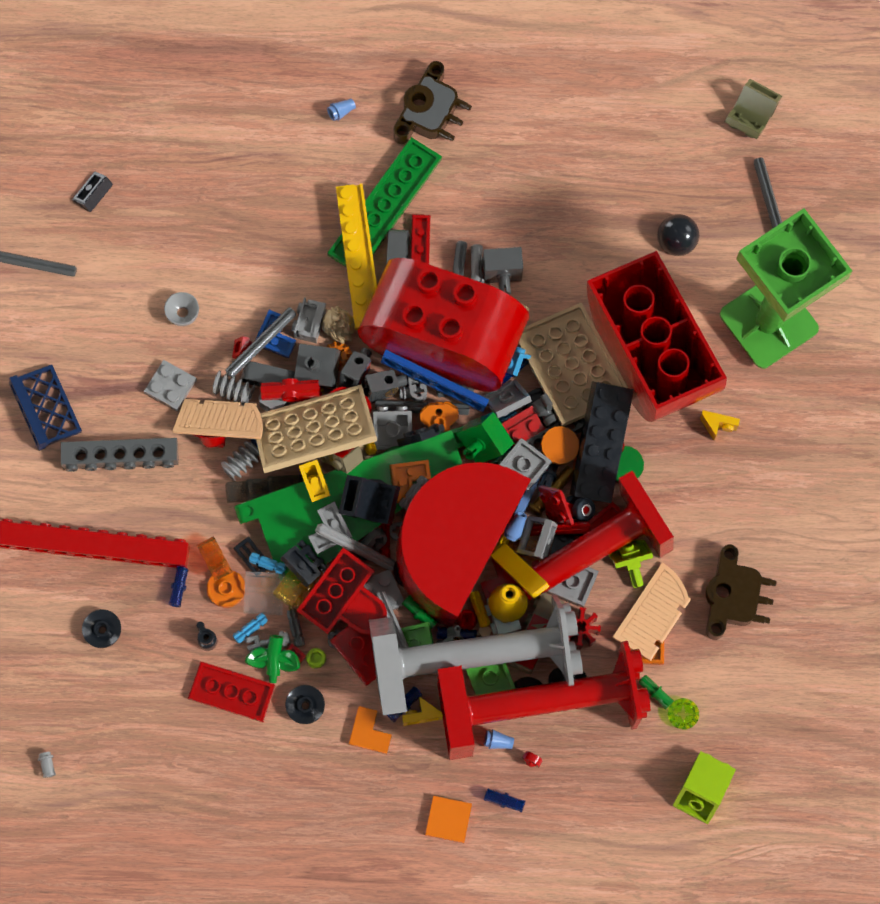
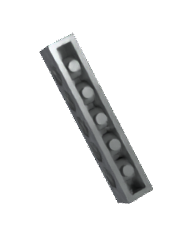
[61,438,179,472]

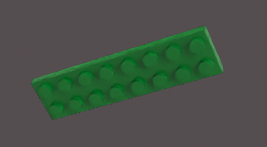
[327,137,442,268]

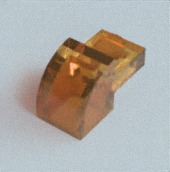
[196,536,232,581]

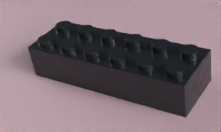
[569,381,634,503]

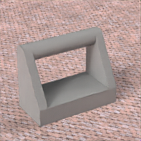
[516,516,557,560]

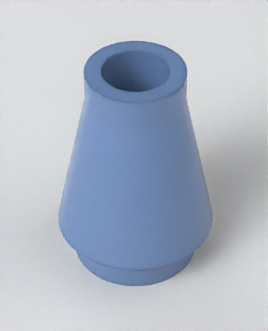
[327,98,356,121]
[504,511,527,541]
[484,729,514,749]

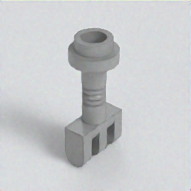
[245,631,290,651]

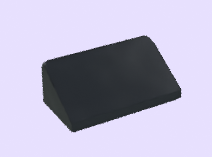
[72,171,113,212]

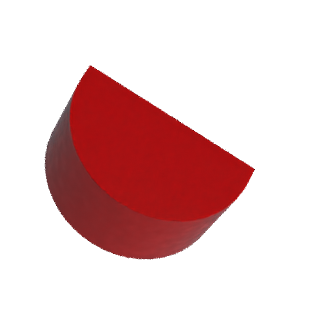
[587,251,727,422]
[396,462,531,628]

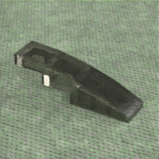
[225,475,304,503]

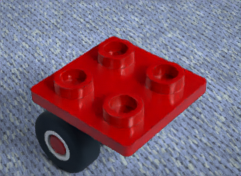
[538,485,595,526]

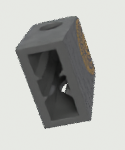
[362,370,407,403]

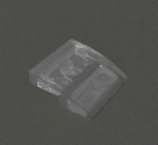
[244,572,285,615]

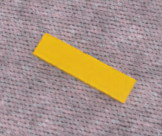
[491,543,549,599]

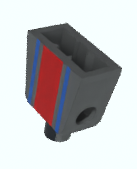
[339,348,372,388]

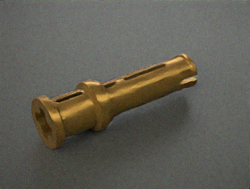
[527,466,574,517]

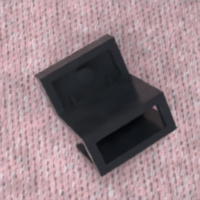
[339,475,400,525]

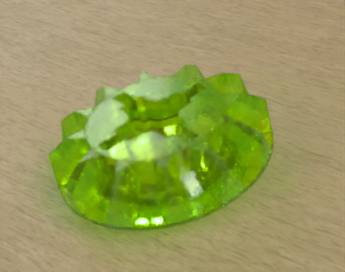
[667,698,699,730]

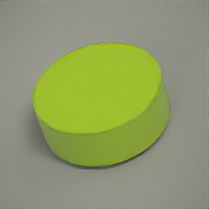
[306,648,326,669]

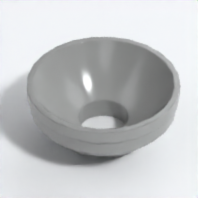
[164,292,199,326]

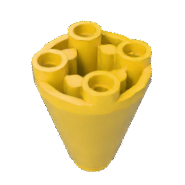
[489,584,527,623]

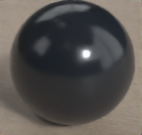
[657,214,700,256]

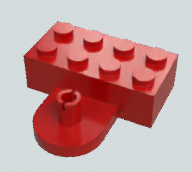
[296,547,387,634]

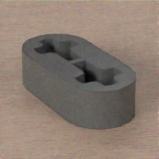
[357,528,388,561]

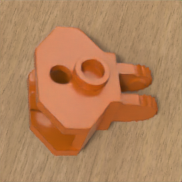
[420,401,459,432]

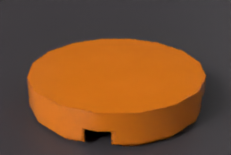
[540,426,579,465]
[207,569,246,608]

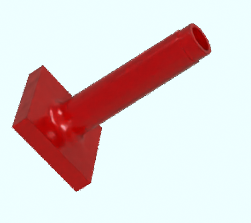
[520,471,674,601]

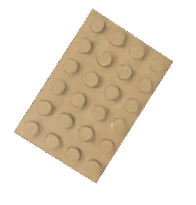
[518,302,628,427]
[256,384,377,473]

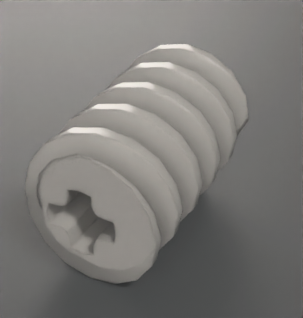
[213,370,255,406]
[221,441,260,482]

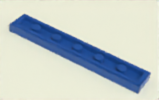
[381,350,489,412]

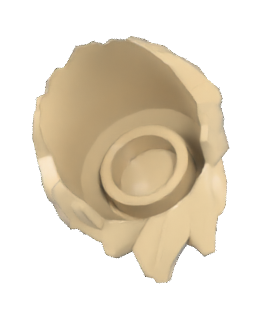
[321,305,355,344]

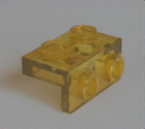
[272,570,315,610]

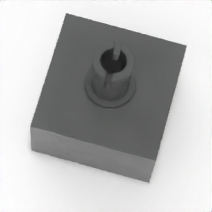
[483,247,523,295]
[294,344,342,389]

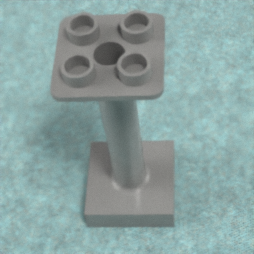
[369,595,583,715]

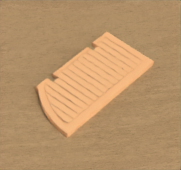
[172,399,263,439]
[613,562,691,661]

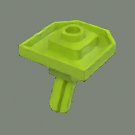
[609,539,653,588]

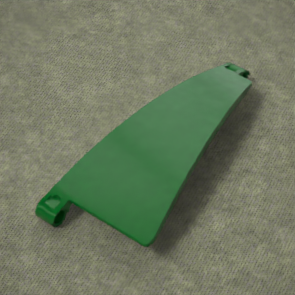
[234,426,464,590]

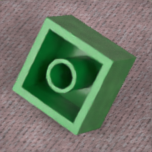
[456,412,514,463]

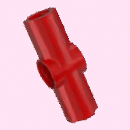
[261,378,320,402]

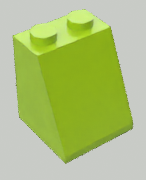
[673,751,736,824]

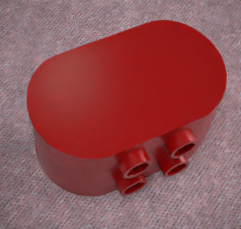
[358,258,530,392]

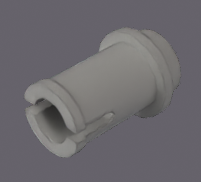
[399,386,423,400]
[38,752,56,778]

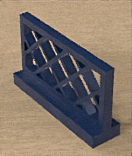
[9,365,82,451]

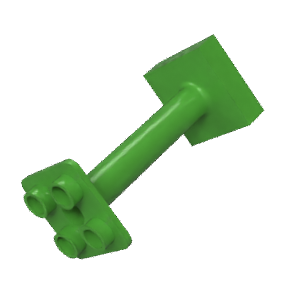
[720,208,852,369]

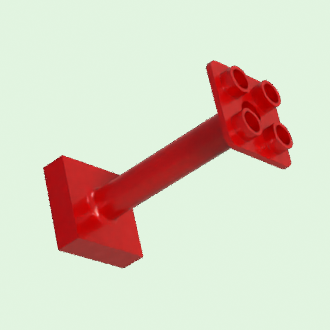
[437,641,651,760]

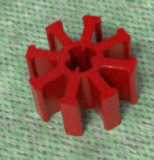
[568,607,601,650]

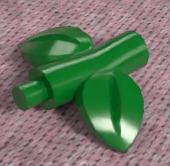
[245,635,300,683]

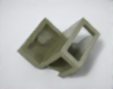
[725,79,782,139]

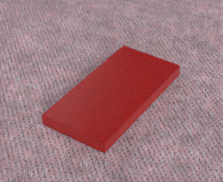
[188,661,275,723]

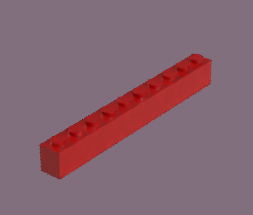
[0,519,190,570]

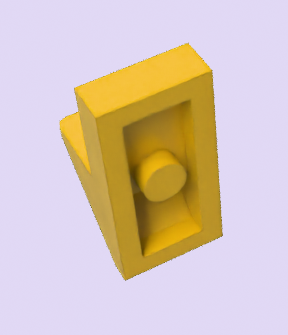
[700,410,740,441]
[299,459,330,502]
[402,697,443,726]

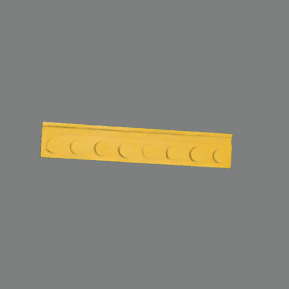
[336,183,377,330]

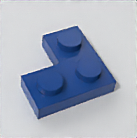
[255,310,296,359]

